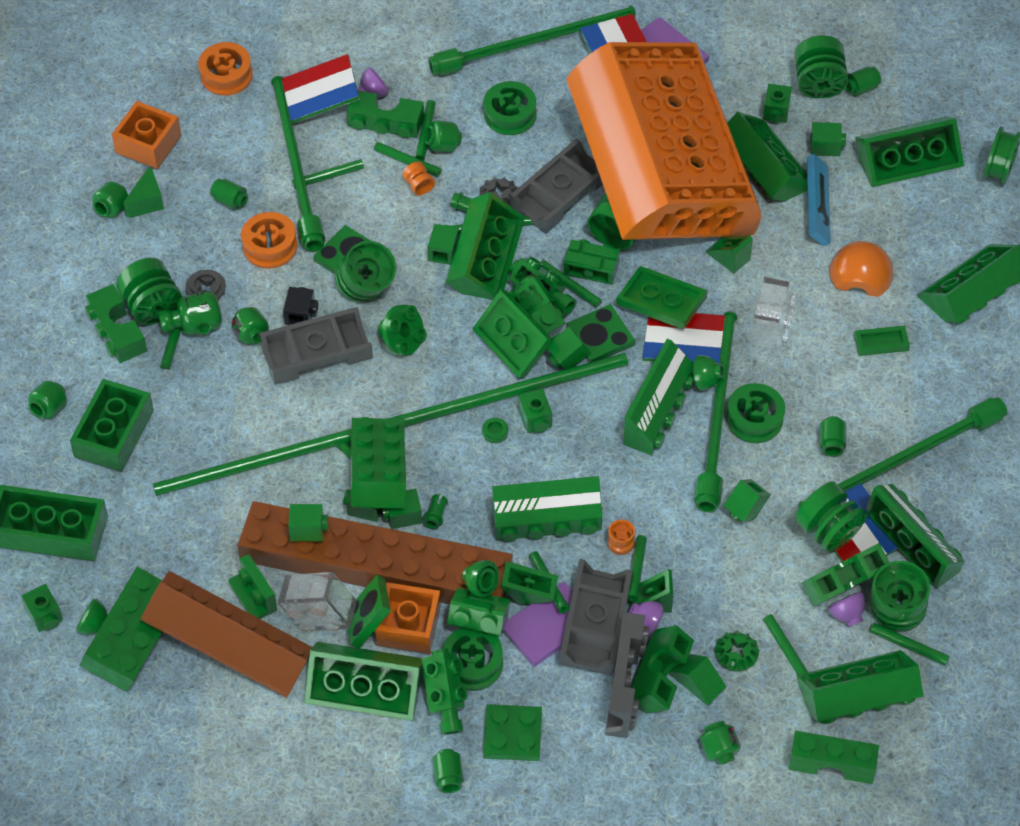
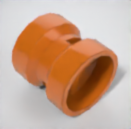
[402,161,435,196]
[608,519,635,555]

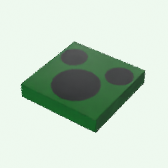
[313,225,371,274]
[566,304,635,362]
[345,575,391,649]

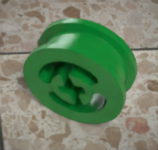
[483,81,537,135]
[984,126,1020,184]
[726,383,785,443]
[442,628,503,691]

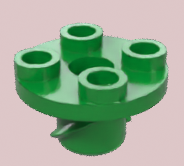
[378,305,427,356]

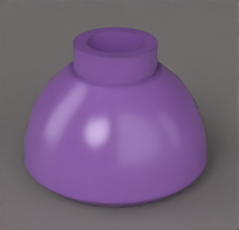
[357,67,389,98]
[828,592,865,627]
[628,601,663,637]

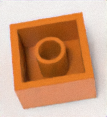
[112,100,181,169]
[375,582,441,654]

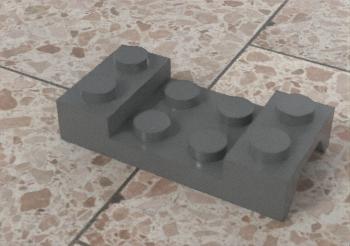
[510,138,603,233]
[259,307,373,385]
[558,559,632,675]
[605,612,649,738]

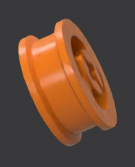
[198,42,253,96]
[241,212,298,269]

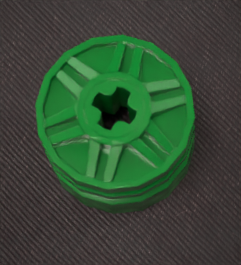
[794,35,848,98]
[587,193,636,251]
[335,241,397,303]
[116,258,182,325]
[795,481,868,553]
[870,561,931,632]

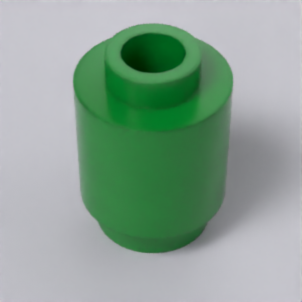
[845,66,881,97]
[210,179,248,210]
[820,416,846,457]
[433,749,464,793]

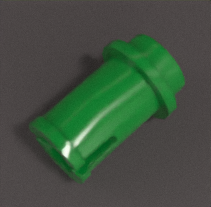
[450,192,472,212]
[423,494,448,529]

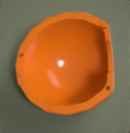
[829,241,893,297]

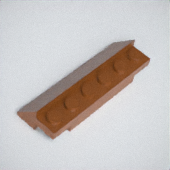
[140,571,312,698]

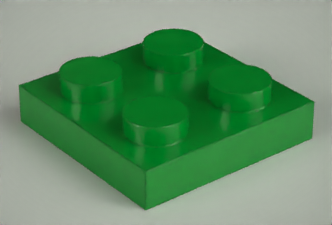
[483,704,542,761]

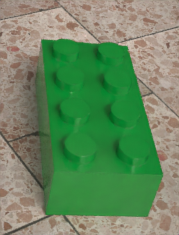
[351,417,406,509]
[0,485,108,561]
[79,566,162,692]

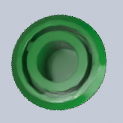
[692,355,725,391]
[462,560,499,598]
[76,598,108,635]

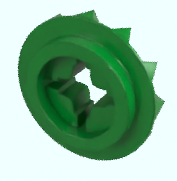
[715,630,759,671]

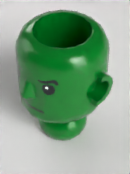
[158,291,222,336]

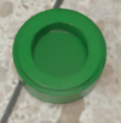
[482,418,508,444]

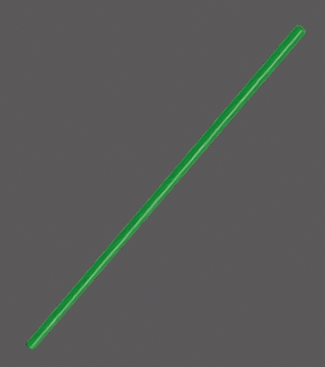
[153,353,628,496]

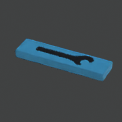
[807,154,831,246]

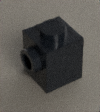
[283,287,319,325]

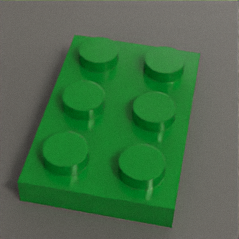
[616,266,707,330]
[472,290,553,379]

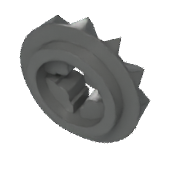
[479,176,518,206]
[186,270,226,301]

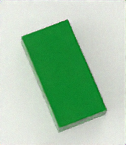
[854,325,910,356]

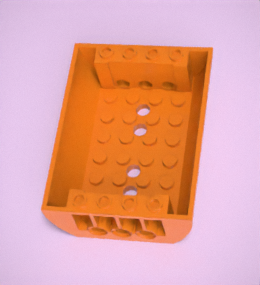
[566,42,761,240]

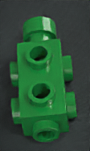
[509,257,577,316]
[421,649,467,735]

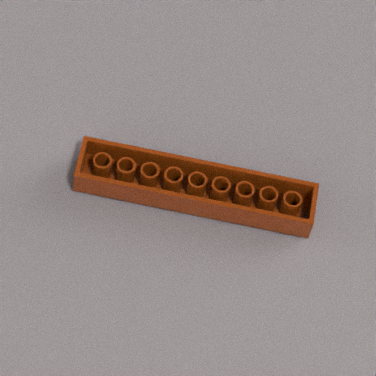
[237,501,513,605]

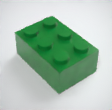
[70,379,154,472]

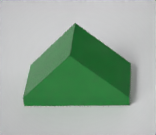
[123,168,164,218]
[706,235,753,274]
[500,561,558,605]
[629,569,673,613]
[668,654,727,706]

